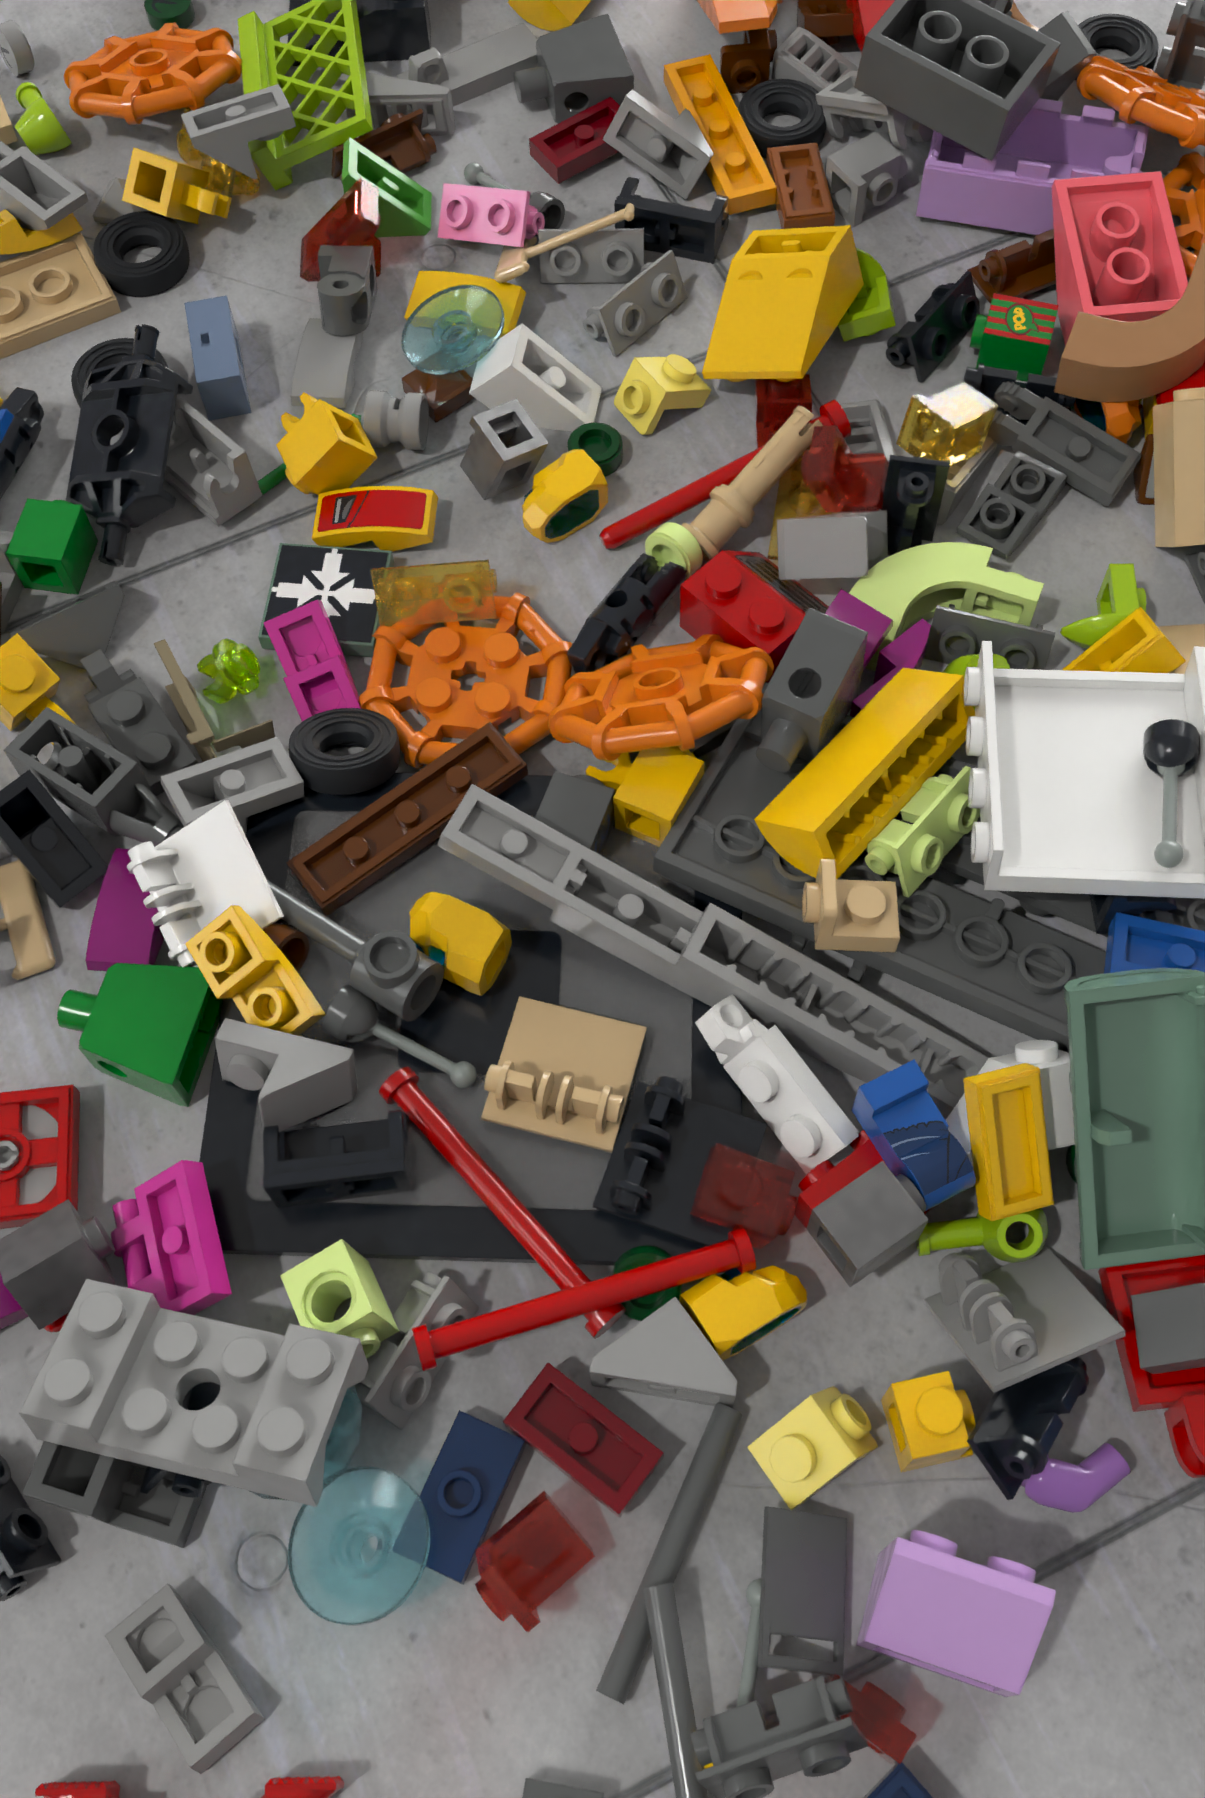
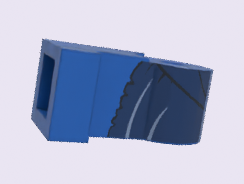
[851,1059,976,1211]

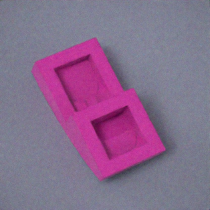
[263,599,361,721]

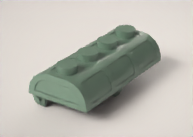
[1064,968,1205,1270]

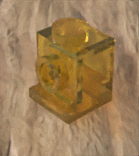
[896,382,998,468]

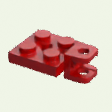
[1098,1255,1205,1478]

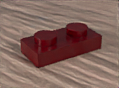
[529,96,620,184]
[503,1362,664,1518]

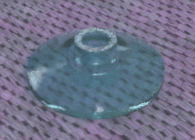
[401,285,505,375]
[288,1466,430,1626]

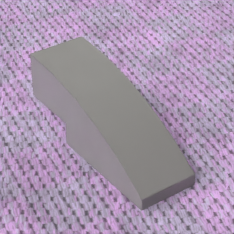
[0,141,89,231]

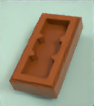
[766,143,835,229]

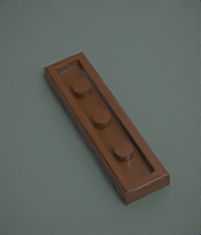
[286,722,528,916]

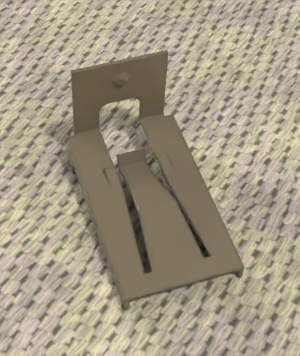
[154,639,275,762]

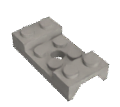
[19,1279,369,1507]

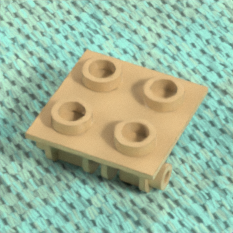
[481,996,647,1153]

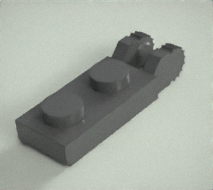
[976,381,1141,508]

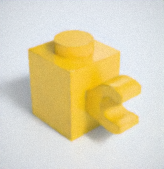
[122,147,232,224]
[276,392,378,495]
[0,633,76,746]
[585,746,704,847]

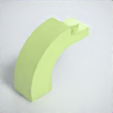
[849,542,1044,671]

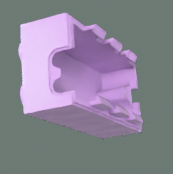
[916,98,1149,235]

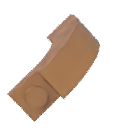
[1054,243,1205,402]

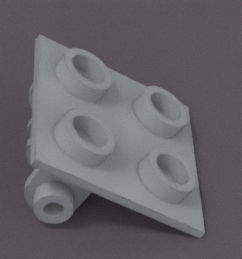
[924,1247,1126,1393]

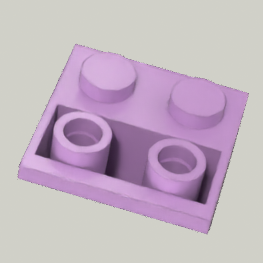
[856,1530,1056,1697]

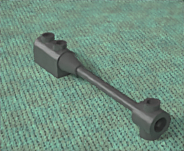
[4,707,444,1022]

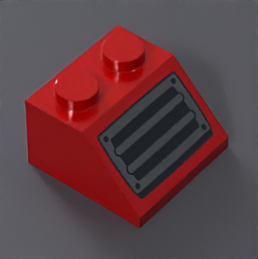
[680,550,829,683]

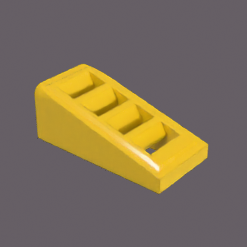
[1062,607,1186,673]

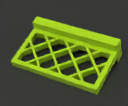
[237,0,373,191]

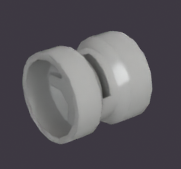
[364,390,429,450]

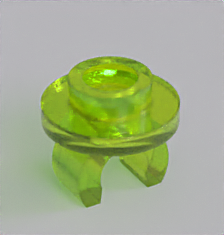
[197,638,260,704]

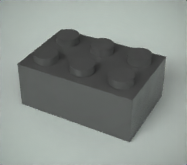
[854,0,1061,161]

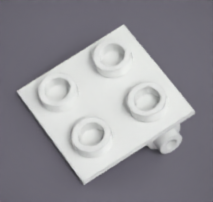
[127,800,284,968]

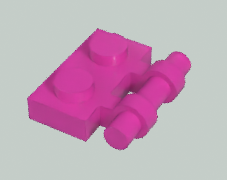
[110,1160,232,1315]

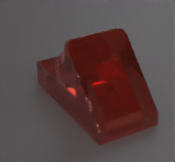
[300,176,381,282]

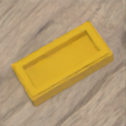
[963,1063,1054,1222]

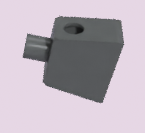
[513,14,634,123]
[755,608,868,773]

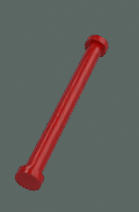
[379,1066,626,1339]
[412,1228,756,1372]

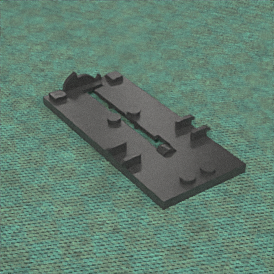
[653,682,1205,1053]

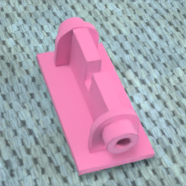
[438,183,545,248]

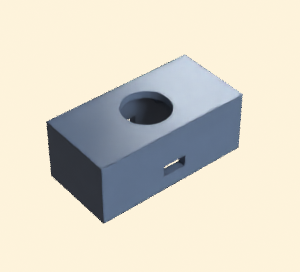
[184,295,251,421]

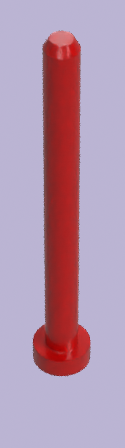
[599,399,851,549]

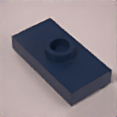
[394,1410,526,1585]

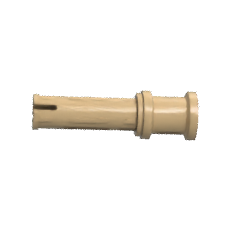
[681,406,825,562]

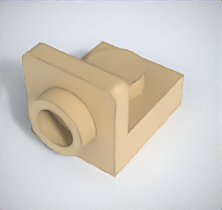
[802,859,900,952]

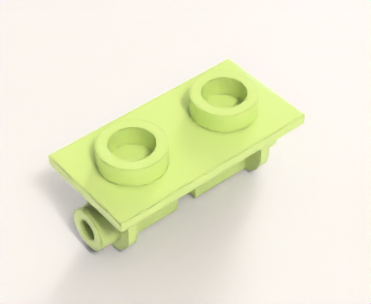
[865,766,980,898]

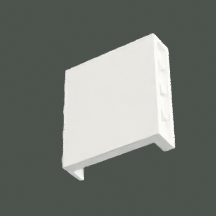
[964,641,1205,899]

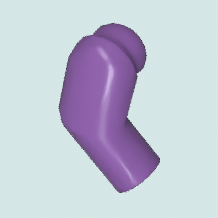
[1021,1442,1130,1513]

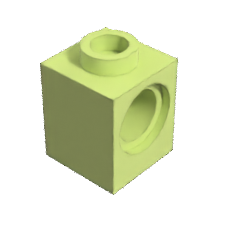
[280,1239,399,1359]

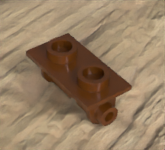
[331,108,437,185]
[967,229,1056,304]

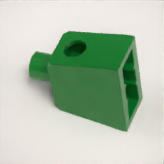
[57,963,222,1107]

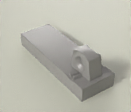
[396,23,538,115]

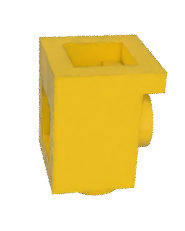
[881,1371,976,1473]

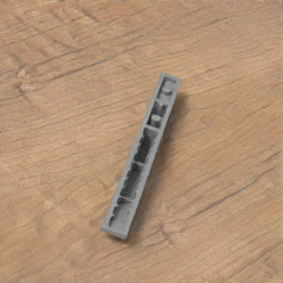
[437,784,989,1119]

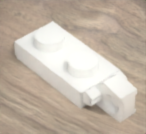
[695,994,859,1175]

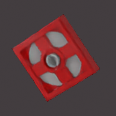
[0,1084,80,1229]

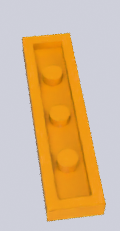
[664,54,777,215]

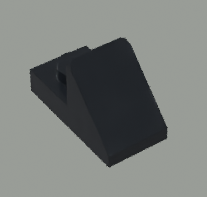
[0,769,108,908]

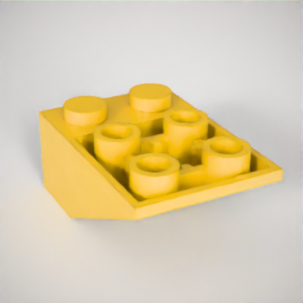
[702,225,864,382]

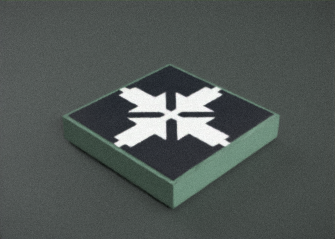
[258,543,394,657]

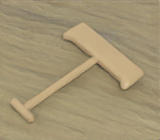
[494,203,635,283]
[0,860,56,980]

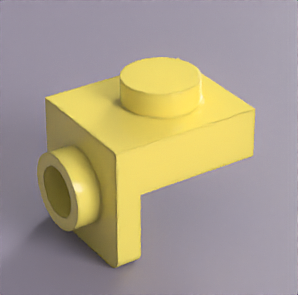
[614,354,711,435]
[747,1386,878,1510]

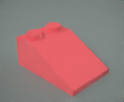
[1052,171,1188,346]

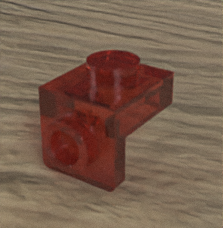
[801,425,889,513]
[690,1143,797,1249]
[475,1490,595,1633]
[809,1673,917,1764]

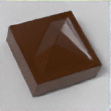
[401,351,475,422]

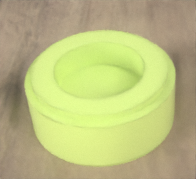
[645,522,703,580]

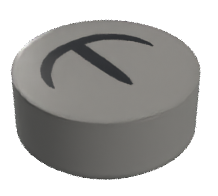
[0,20,35,76]

